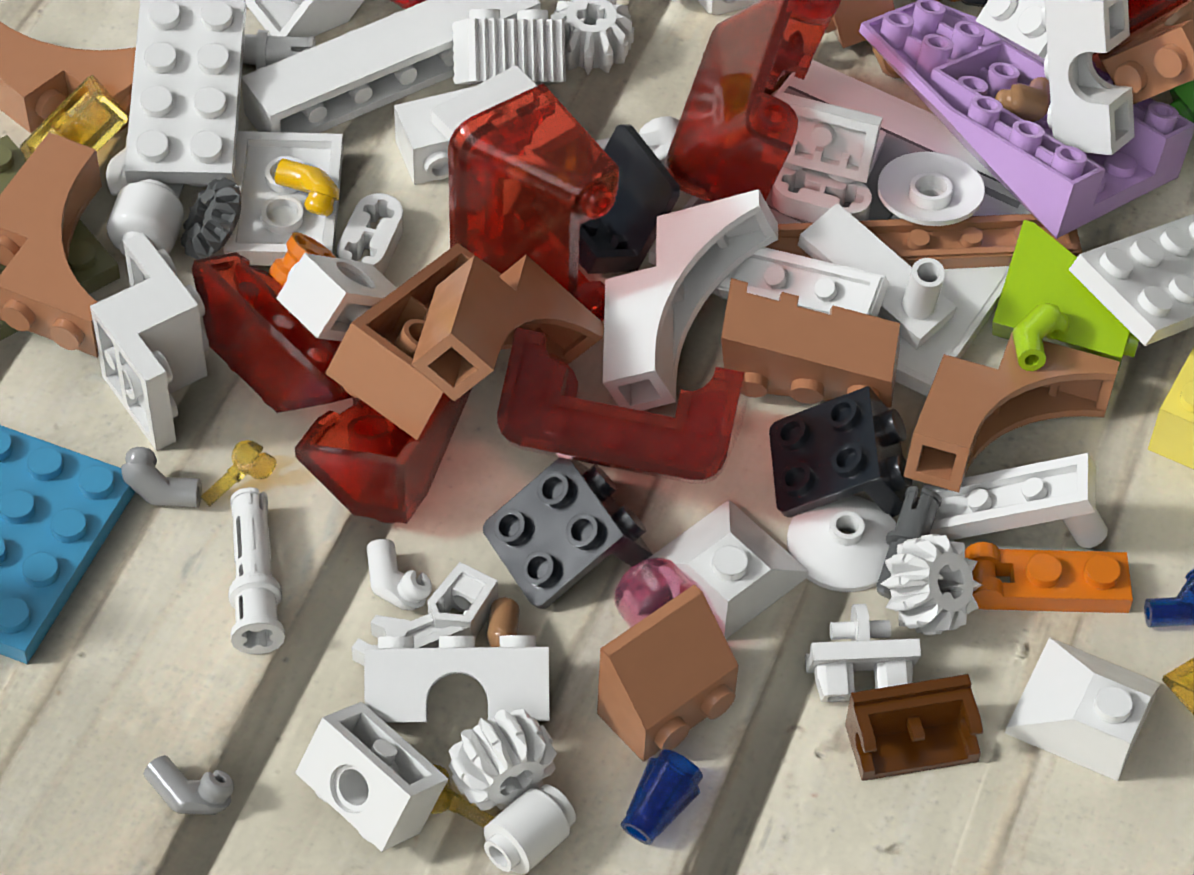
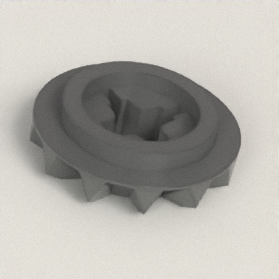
[181,177,241,260]

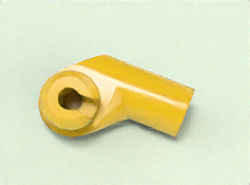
[275,158,340,217]

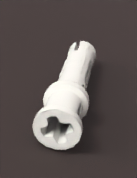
[228,487,285,655]

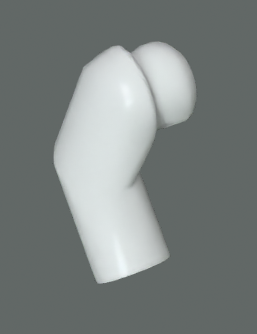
[366,539,432,610]

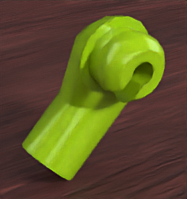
[1012,303,1069,371]

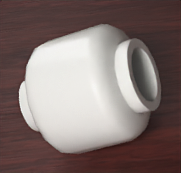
[106,179,184,256]

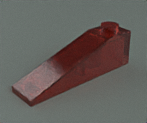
[295,387,473,524]

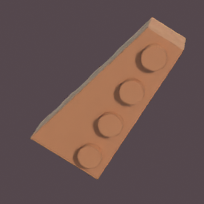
[325,243,502,440]

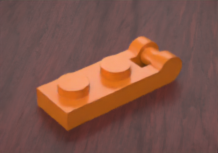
[965,542,1133,613]

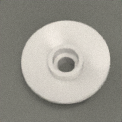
[877,151,985,226]
[787,495,896,592]

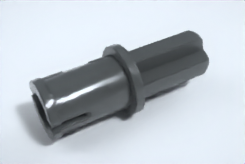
[876,486,942,600]

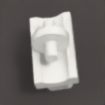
[805,604,921,703]

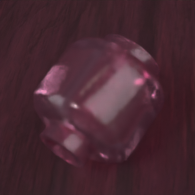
[614,557,694,628]

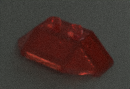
[191,252,353,413]

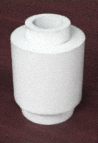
[484,784,576,875]

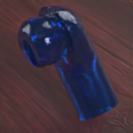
[1144,569,1194,628]

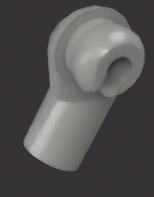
[121,447,202,507]
[144,755,234,815]

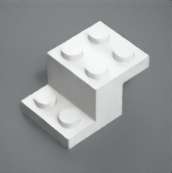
[90,233,210,451]

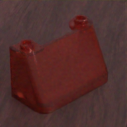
[664,0,841,202]
[448,83,619,321]
[497,328,748,484]

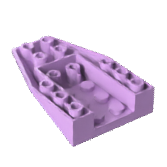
[859,0,1194,239]

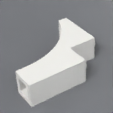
[603,189,778,415]

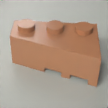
[721,278,900,408]

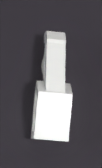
[351,562,498,666]

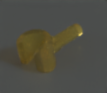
[200,440,277,507]
[430,764,495,828]

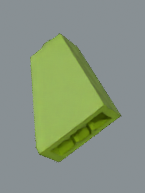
[992,220,1139,371]

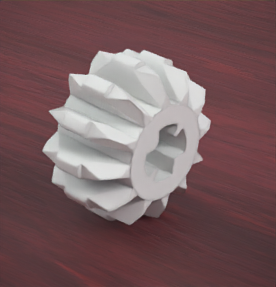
[551,0,634,75]
[881,534,982,635]
[448,708,557,811]

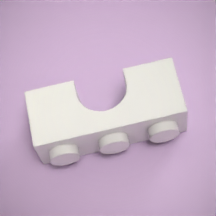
[1041,0,1135,155]
[364,635,549,723]

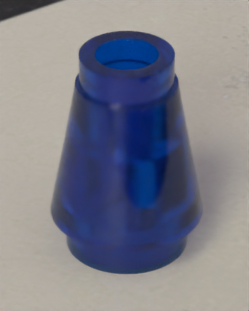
[621,749,703,845]

